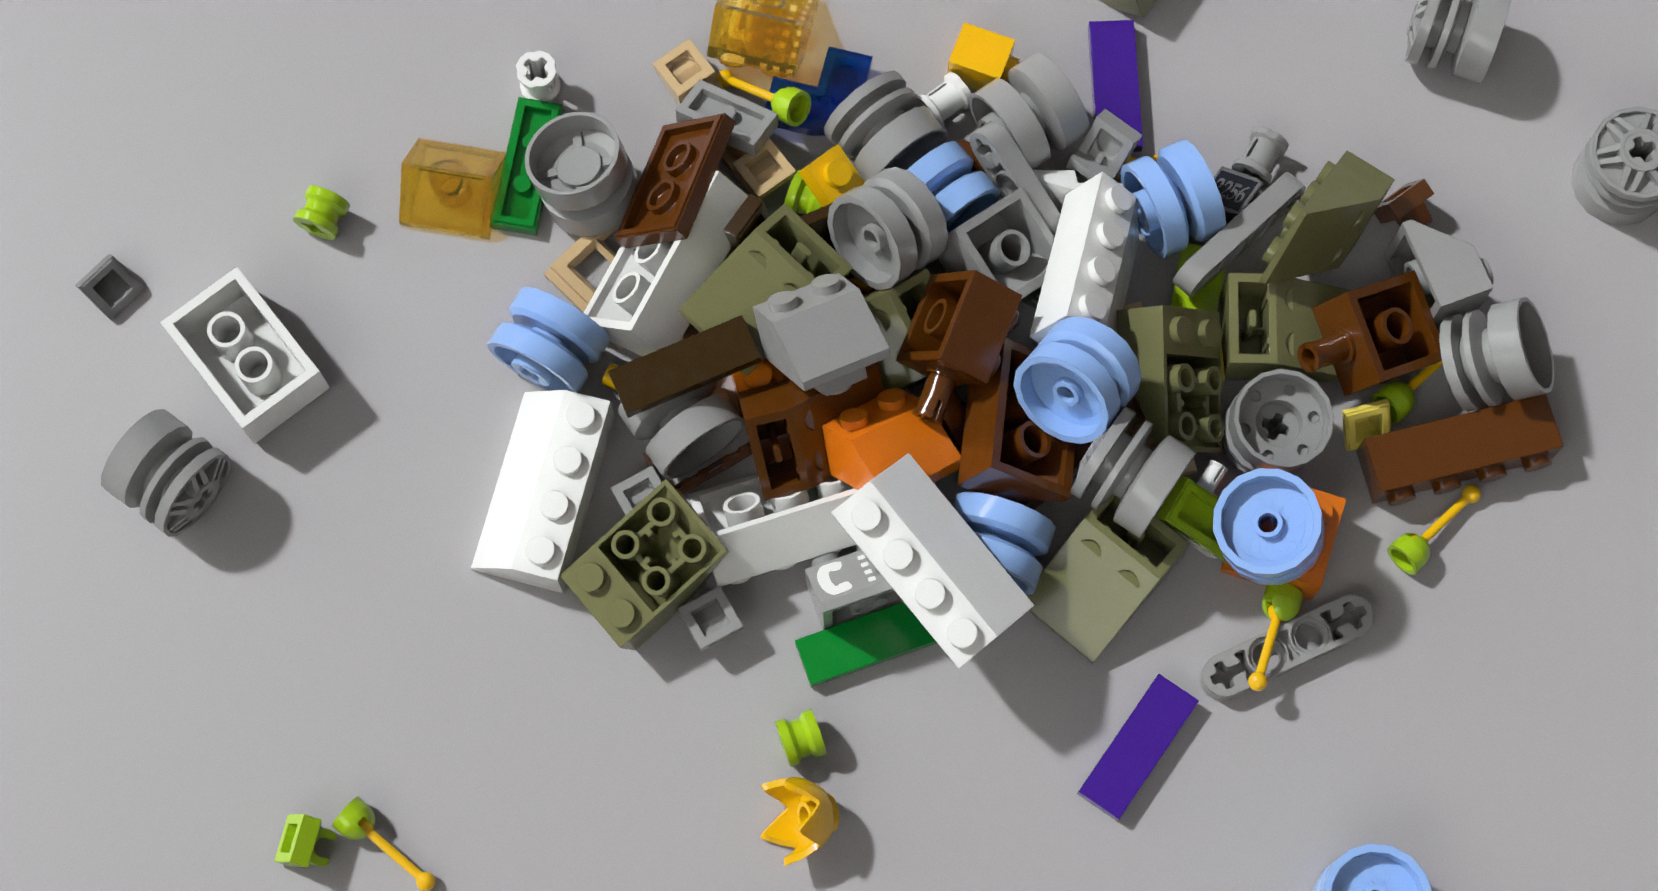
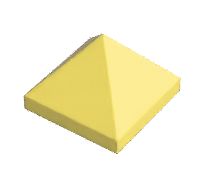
[1342,399,1391,452]

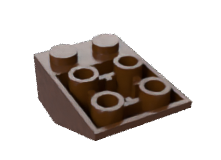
[737,362,884,500]

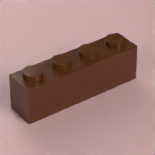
[1356,393,1564,506]

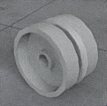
[827,167,948,290]

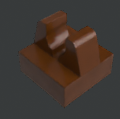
[1374,179,1434,226]

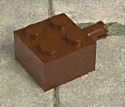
[896,270,1023,425]
[1297,270,1442,396]

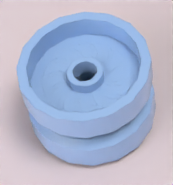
[1120,139,1226,258]
[907,141,1001,233]
[487,287,610,393]
[1014,316,1142,444]
[1213,468,1325,585]
[953,492,1056,595]
[1313,844,1432,891]

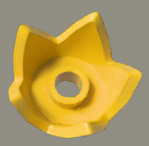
[760,776,839,866]

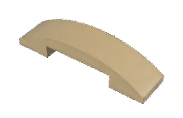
[652,39,796,199]

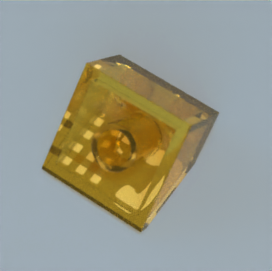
[707,0,819,78]

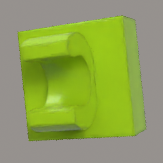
[274,814,337,868]

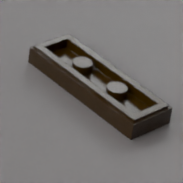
[608,315,762,418]

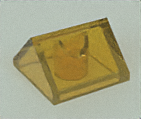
[399,138,506,240]

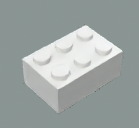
[160,267,330,444]

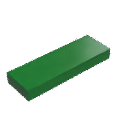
[490,97,564,236]
[795,602,937,688]

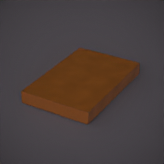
[615,113,736,248]

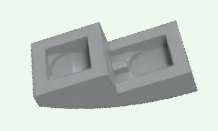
[1063,109,1142,183]

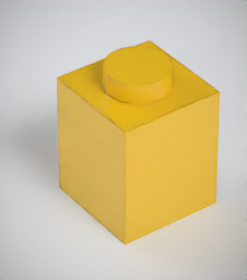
[947,22,1020,90]

